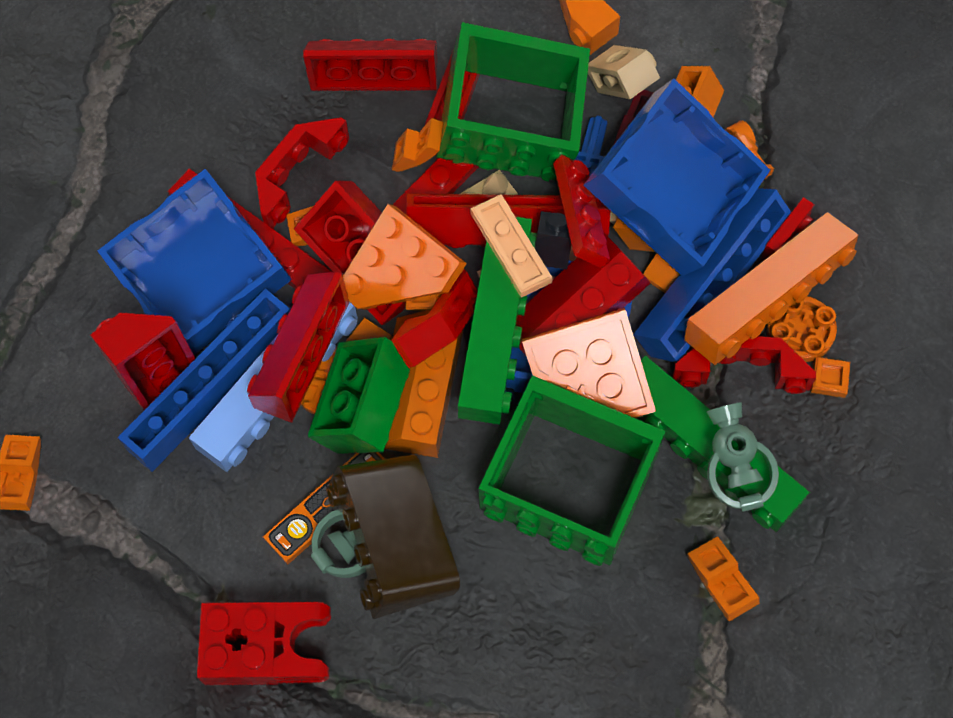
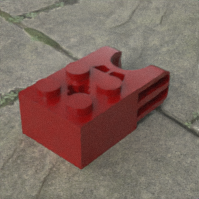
[197,602,331,685]

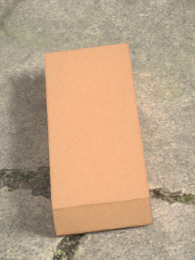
[471,194,552,298]

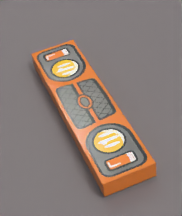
[263,452,385,565]

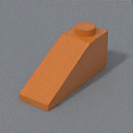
[559,0,620,55]

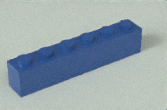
[633,188,791,362]
[118,288,291,472]

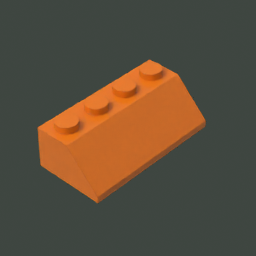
[384,310,463,458]

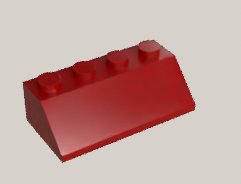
[303,39,438,91]
[294,181,406,325]
[516,233,651,357]
[247,272,349,423]
[90,313,195,410]

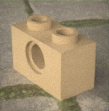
[588,45,660,99]

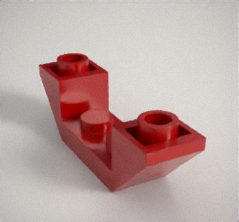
[255,117,349,229]
[391,269,478,368]
[672,336,816,394]

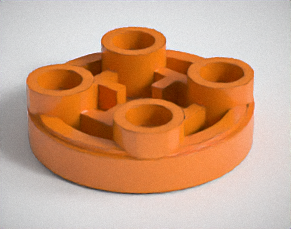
[766,296,837,362]

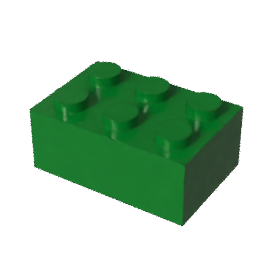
[307,337,410,454]

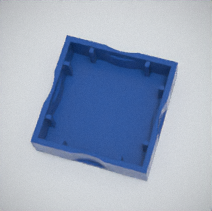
[583,78,770,276]
[97,169,292,355]

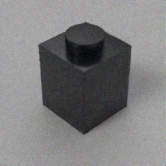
[535,211,571,270]

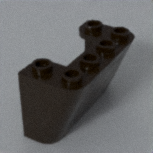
[326,455,460,619]

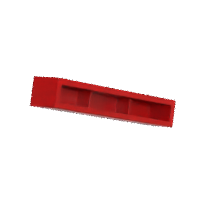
[407,193,611,248]

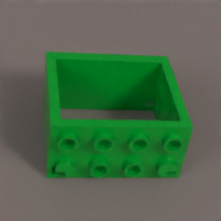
[436,22,590,182]
[478,376,665,566]

